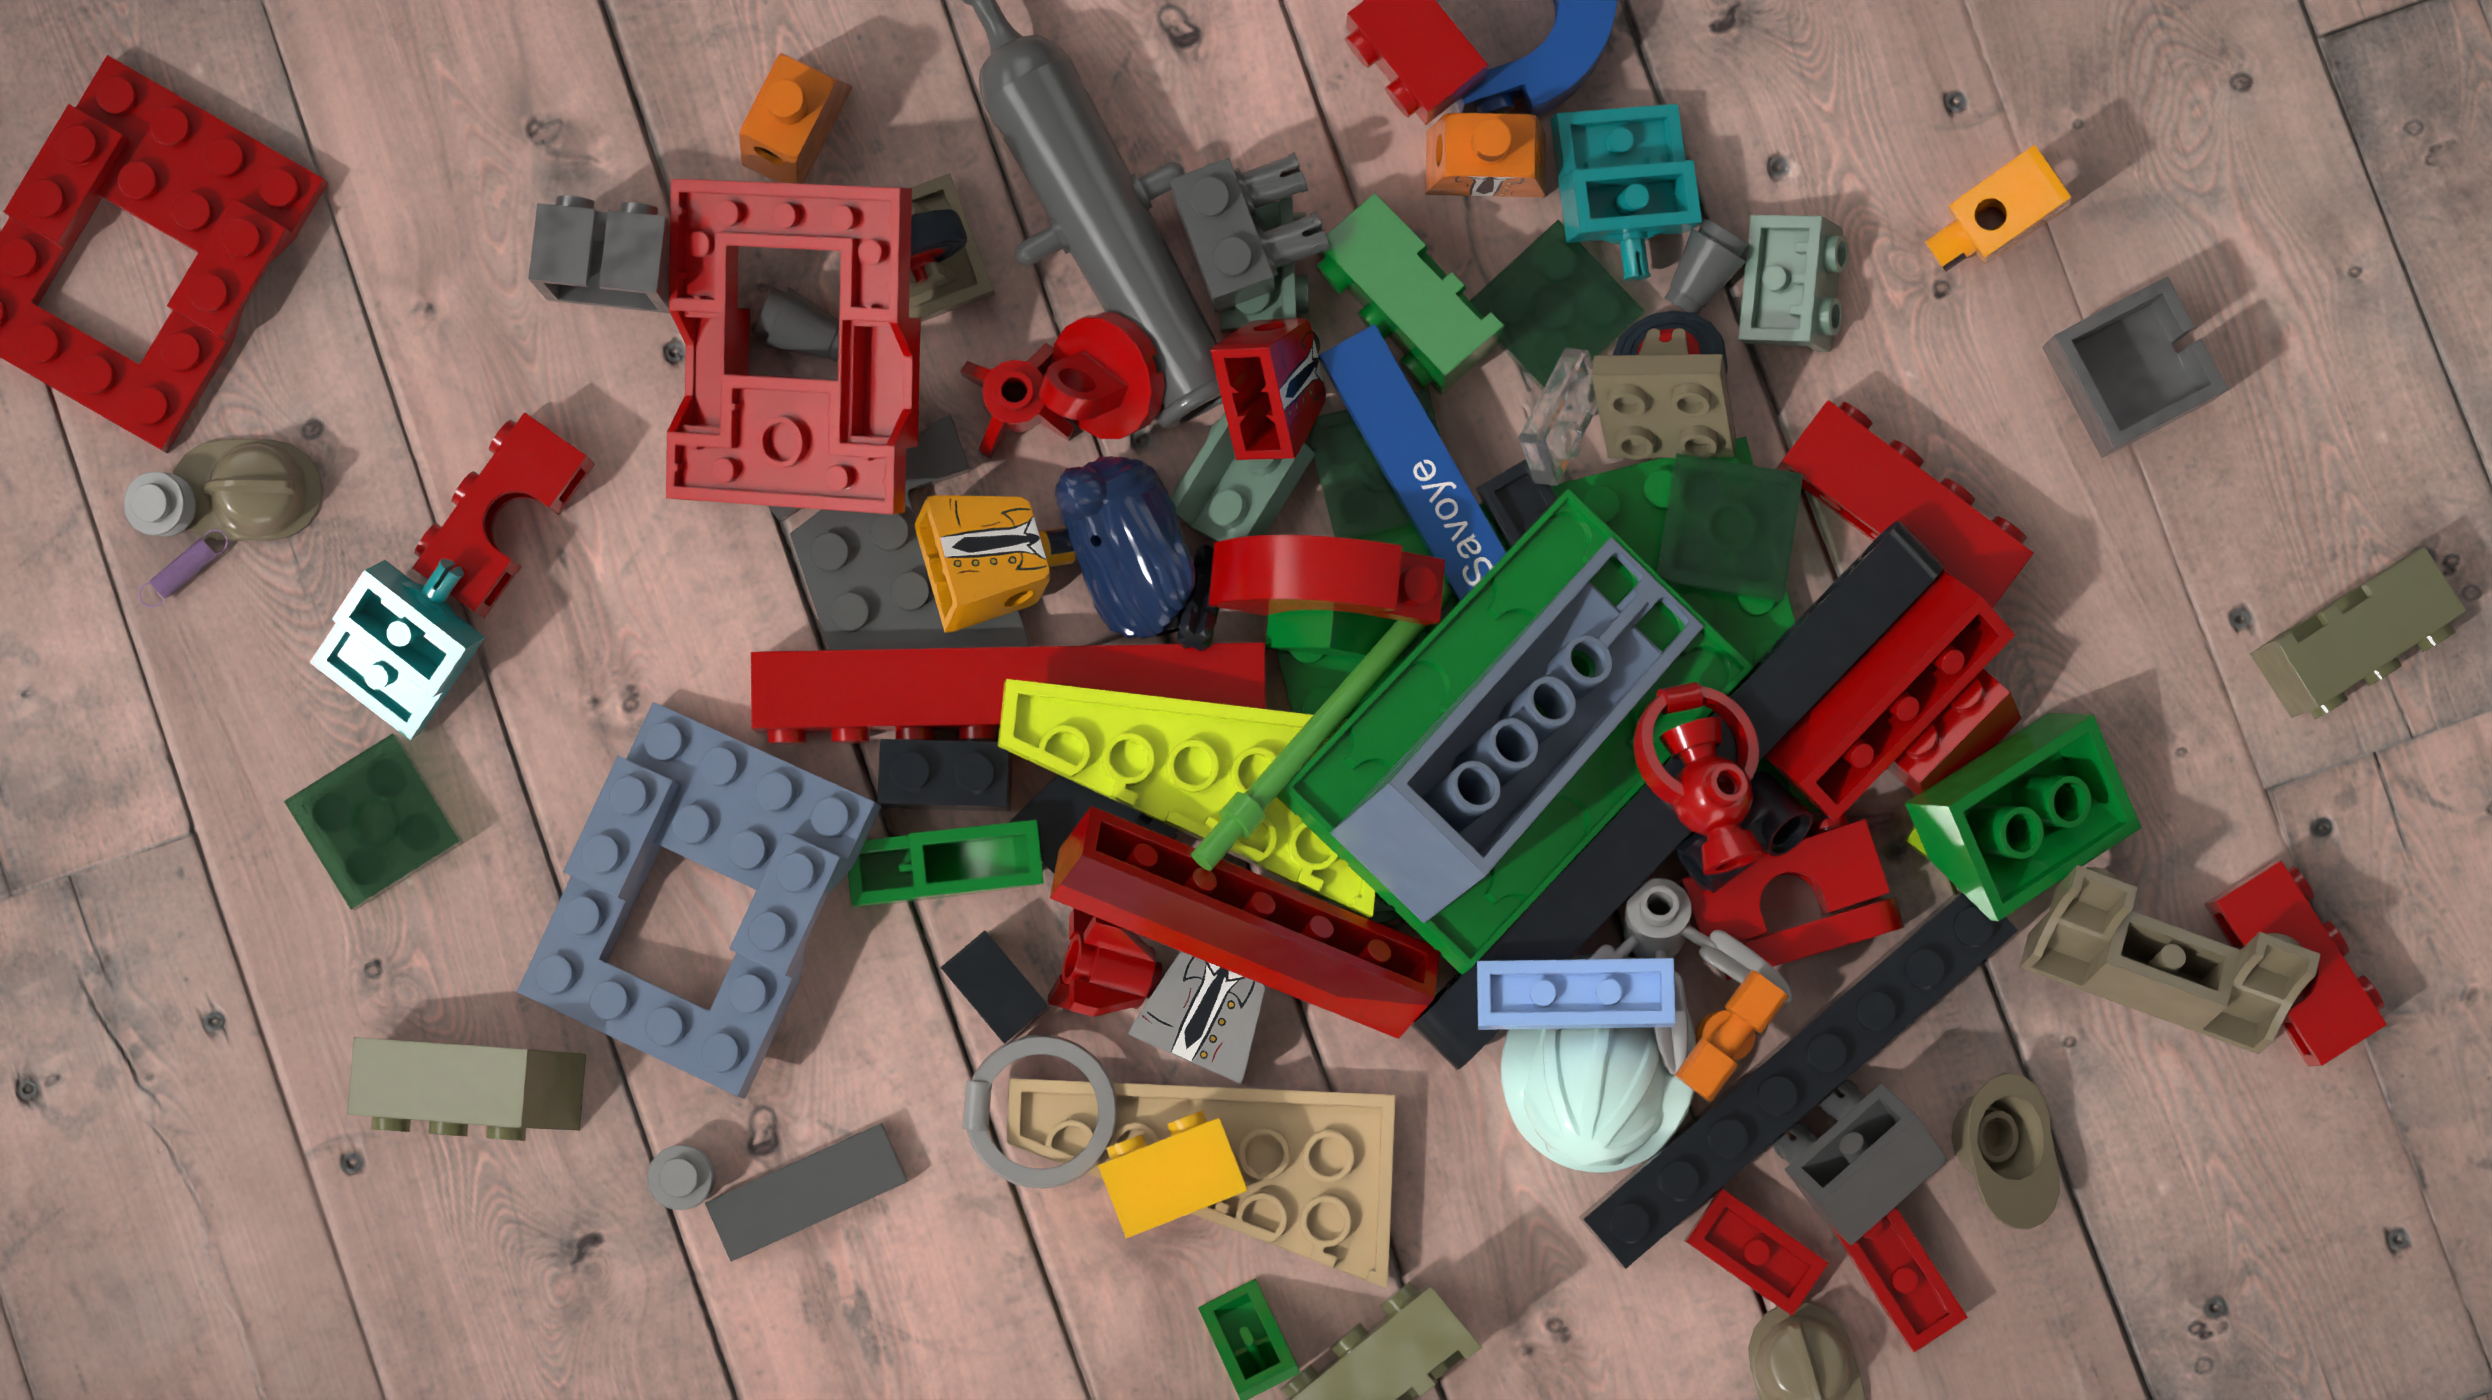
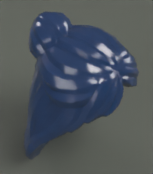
[1055,456,1195,638]

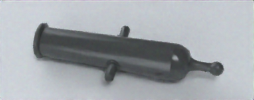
[962,0,1223,428]

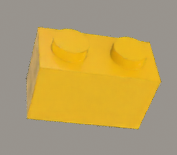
[1098,1110,1248,1239]

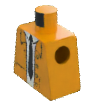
[1924,144,2071,273]
[914,495,1075,633]

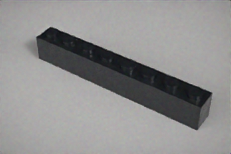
[1578,890,2018,1269]

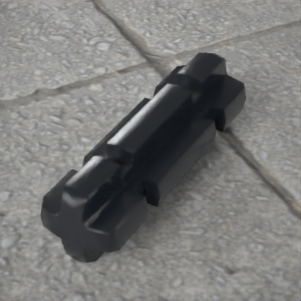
[1177,545,1219,652]

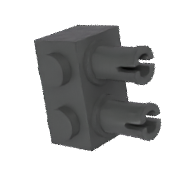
[1169,152,1330,312]
[1773,1079,1948,1246]

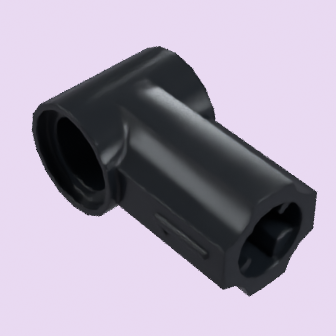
[1676,771,1813,893]

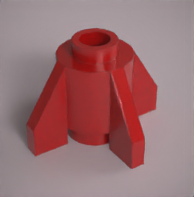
[960,343,1076,459]
[1048,908,1163,1017]

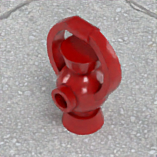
[1634,682,1766,875]

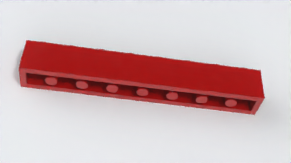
[751,642,1266,745]

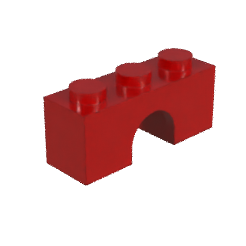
[412,412,595,619]
[1677,813,1890,950]
[2204,860,2387,1067]

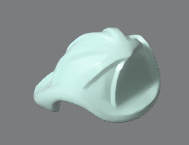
[1501,953,1697,1173]

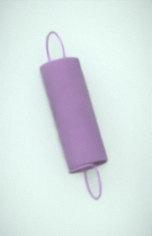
[139,529,228,607]

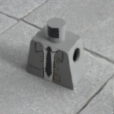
[1128,951,1266,1084]

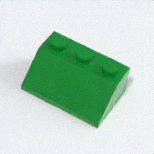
[1905,712,2142,921]

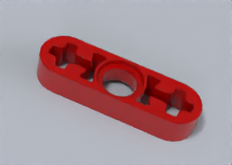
[1724,897,1905,981]

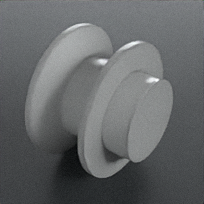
[124,472,196,537]
[647,1145,715,1210]

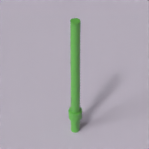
[1191,581,1454,871]

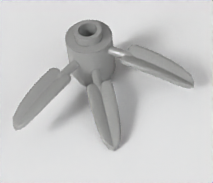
[1549,878,1792,1075]

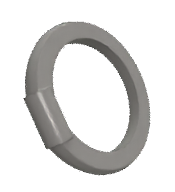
[962,1035,1118,1189]

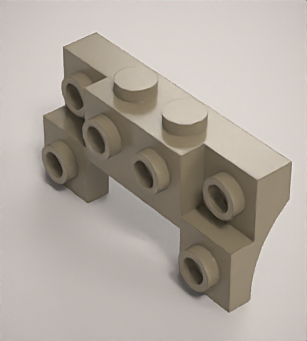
[2020,865,2320,1054]

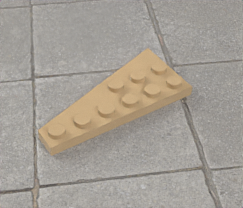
[1006,1078,1395,1289]

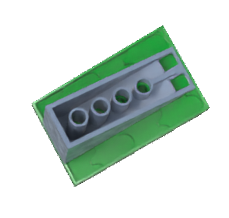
[1276,488,1753,975]

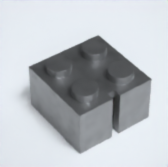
[528,195,670,313]
[2042,276,2228,458]

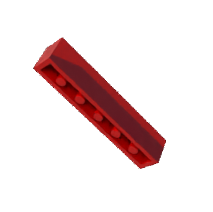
[1050,806,1440,1039]

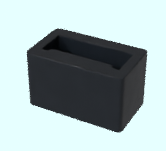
[940,930,1051,1044]

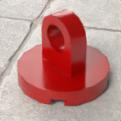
[1039,312,1165,440]

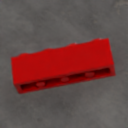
[1776,400,2034,609]
[1764,570,2015,822]

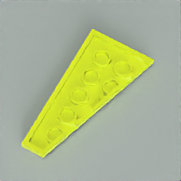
[998,679,1384,918]

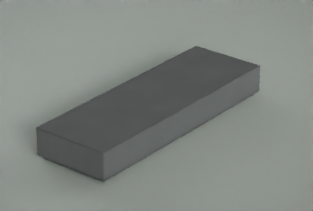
[705,1123,909,1262]

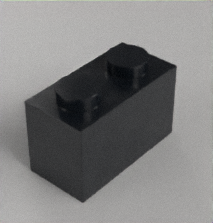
[878,739,1013,812]

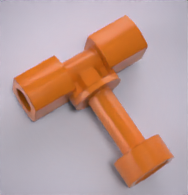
[1674,970,1789,1102]

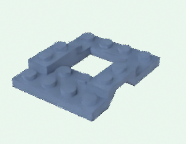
[517,702,881,1099]

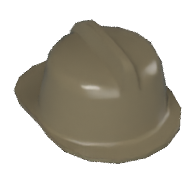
[173,439,323,541]
[1952,1073,2060,1230]
[1748,1302,1865,1400]

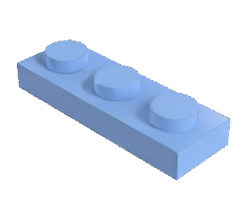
[1477,958,1675,1030]

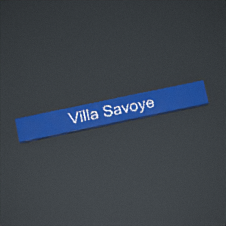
[1318,324,1506,602]

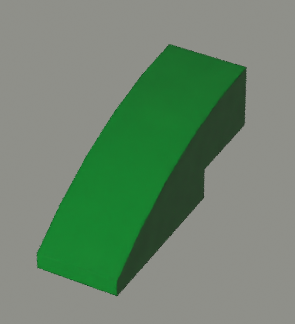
[848,820,1044,908]

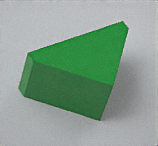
[1265,610,1397,659]
[1198,1279,1300,1400]

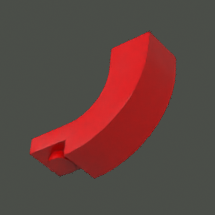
[1209,535,1445,625]

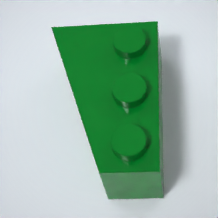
[1316,193,1504,395]

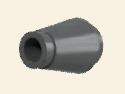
[1665,219,1749,315]
[752,287,839,362]

